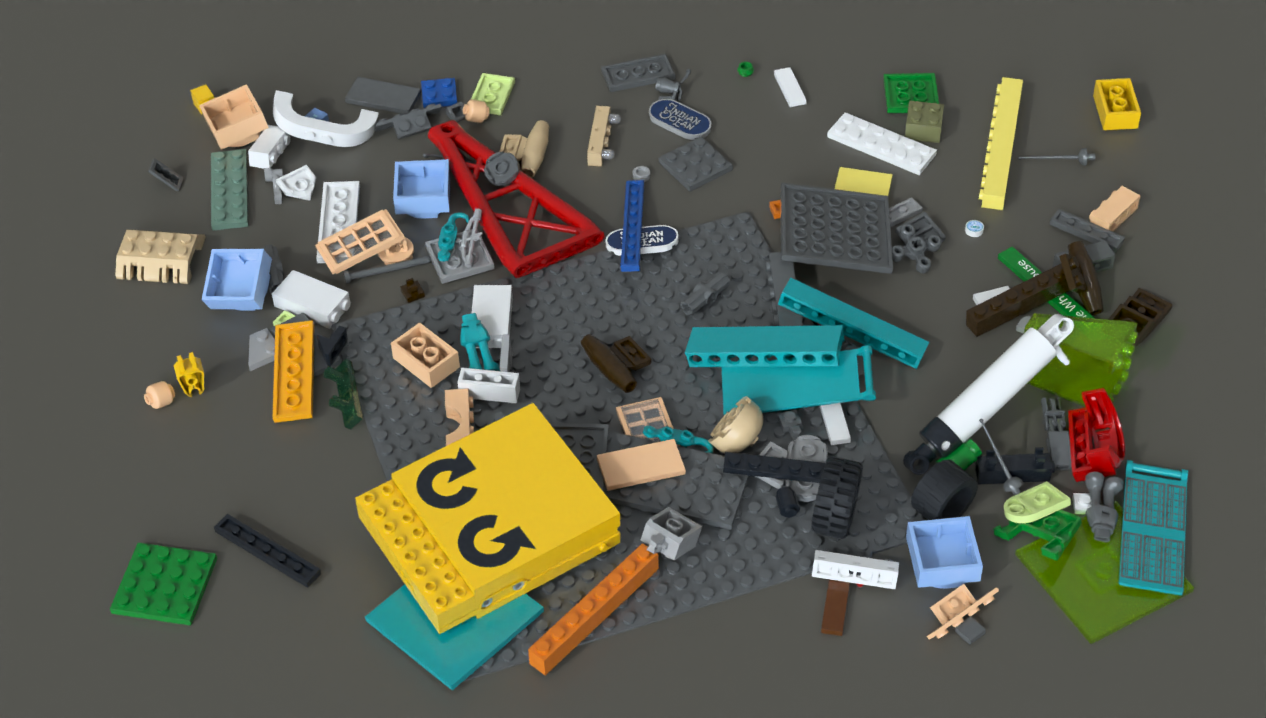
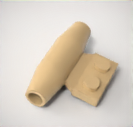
[499,120,549,178]

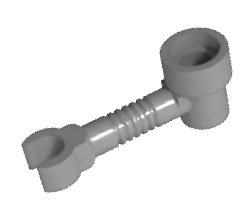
[264,168,283,204]

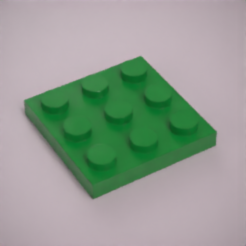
[883,73,939,113]

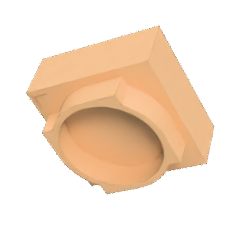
[199,84,269,149]

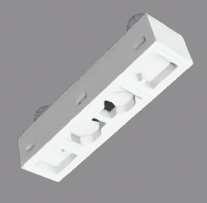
[812,549,899,589]

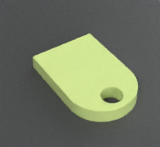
[1004,481,1071,523]

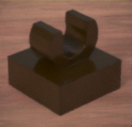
[400,278,425,303]

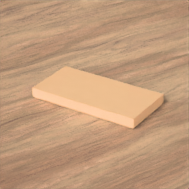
[597,439,686,491]

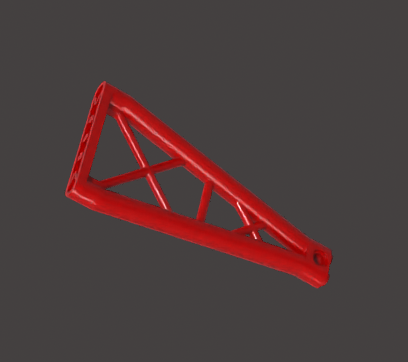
[428,120,605,278]

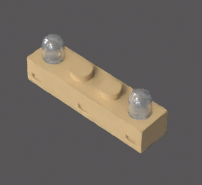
[587,106,621,166]

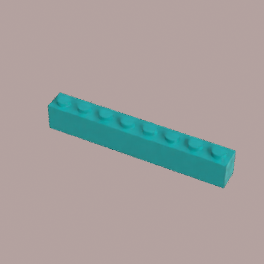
[778,277,929,369]

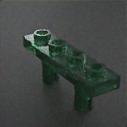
[323,359,363,430]

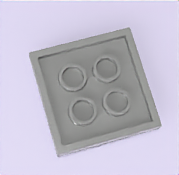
[425,229,494,284]

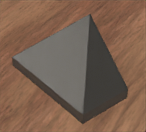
[148,158,183,191]

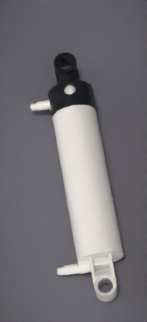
[903,314,1074,475]

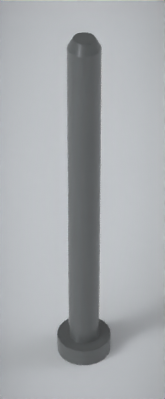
[343,256,431,284]

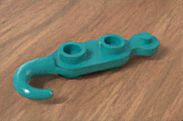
[437,212,470,262]
[643,426,714,453]

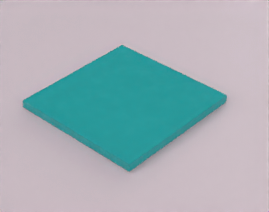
[365,584,544,690]

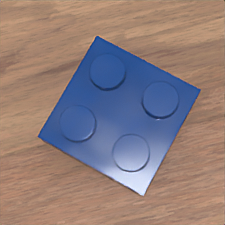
[421,78,457,108]

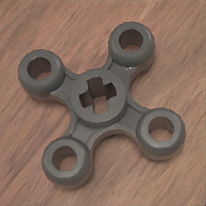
[892,224,942,274]

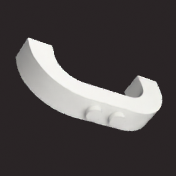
[273,90,378,147]

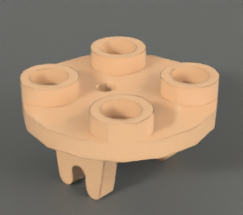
[378,234,414,265]

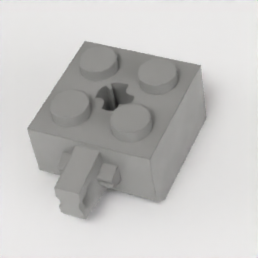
[641,507,702,560]

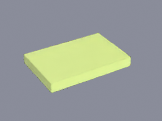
[471,73,515,115]

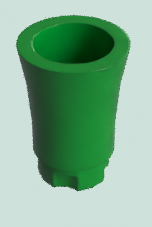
[936,439,983,470]

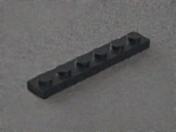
[723,452,826,483]
[214,514,321,588]

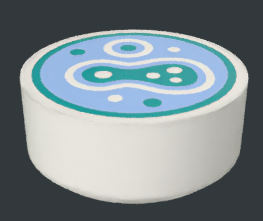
[965,220,984,237]

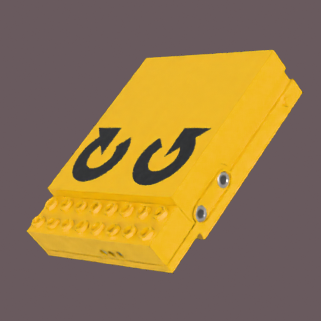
[355,403,621,634]

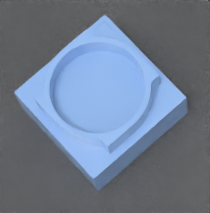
[393,159,450,219]
[202,249,272,311]
[906,516,983,589]

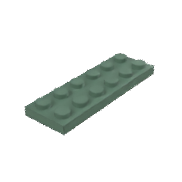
[211,149,248,231]

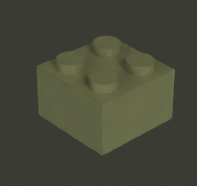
[905,101,944,143]

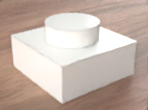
[1072,493,1091,514]

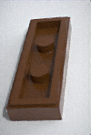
[821,579,850,636]

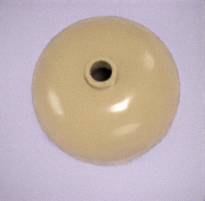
[708,396,763,453]

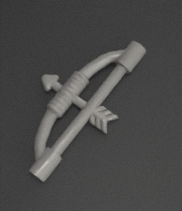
[456,208,482,268]

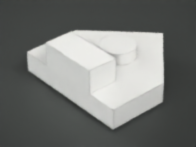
[276,165,316,201]

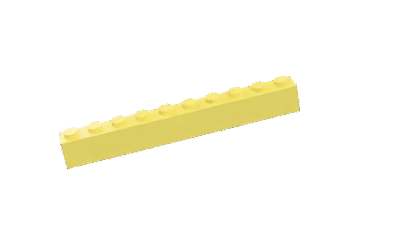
[979,77,1023,210]

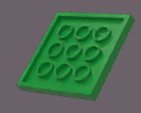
[110,543,217,625]

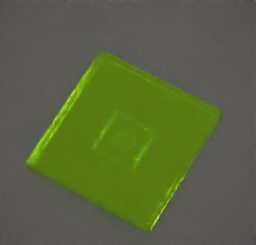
[1015,501,1194,644]

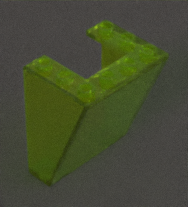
[1024,313,1138,407]

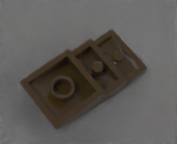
[1101,288,1172,348]

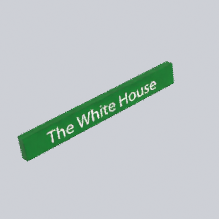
[998,247,1113,342]

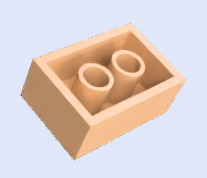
[391,322,460,388]

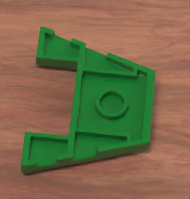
[993,510,1082,561]

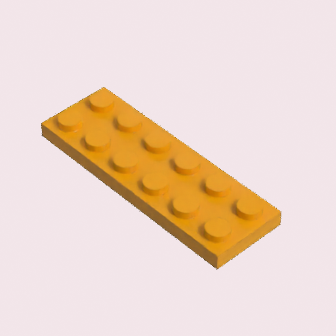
[273,320,314,423]

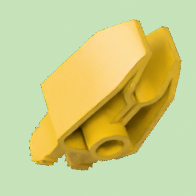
[173,352,204,397]

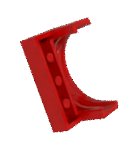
[1068,388,1125,482]

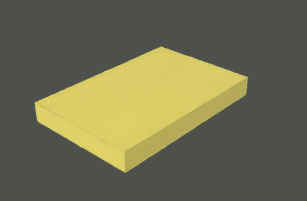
[835,167,893,196]

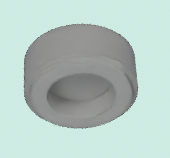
[633,166,650,182]

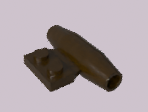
[1059,241,1104,315]
[581,334,651,393]

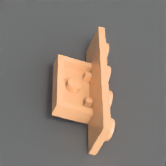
[927,584,999,640]

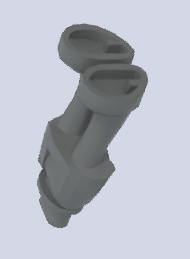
[1085,472,1123,542]

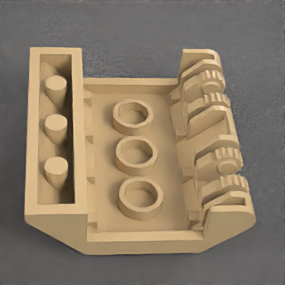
[116,230,206,284]

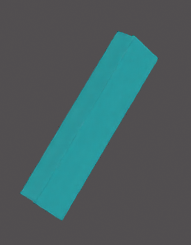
[685,325,845,367]

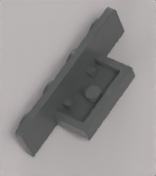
[375,104,441,139]

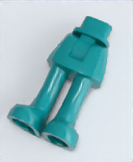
[460,313,500,371]

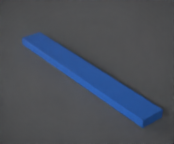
[621,180,644,272]

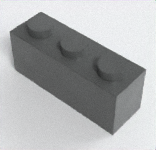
[1053,240,1115,273]

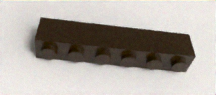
[966,264,1070,337]

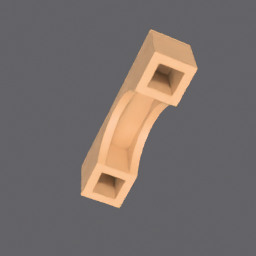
[445,389,474,446]

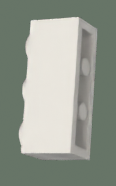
[248,125,291,168]
[458,368,520,403]

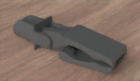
[1041,397,1072,470]

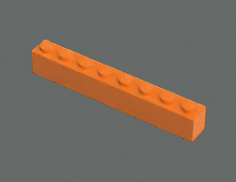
[528,543,659,675]

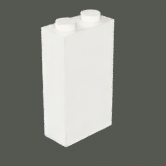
[272,270,351,329]
[472,285,513,348]

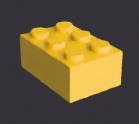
[1093,78,1141,130]

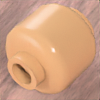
[463,99,489,123]
[144,381,175,409]

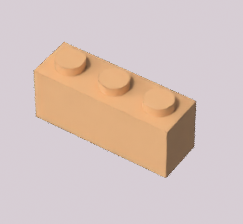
[1089,186,1141,232]

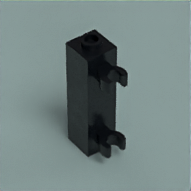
[975,447,1055,485]

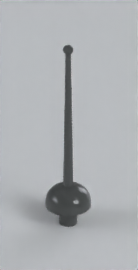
[1018,148,1095,166]
[979,418,1023,496]

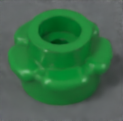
[737,61,754,77]

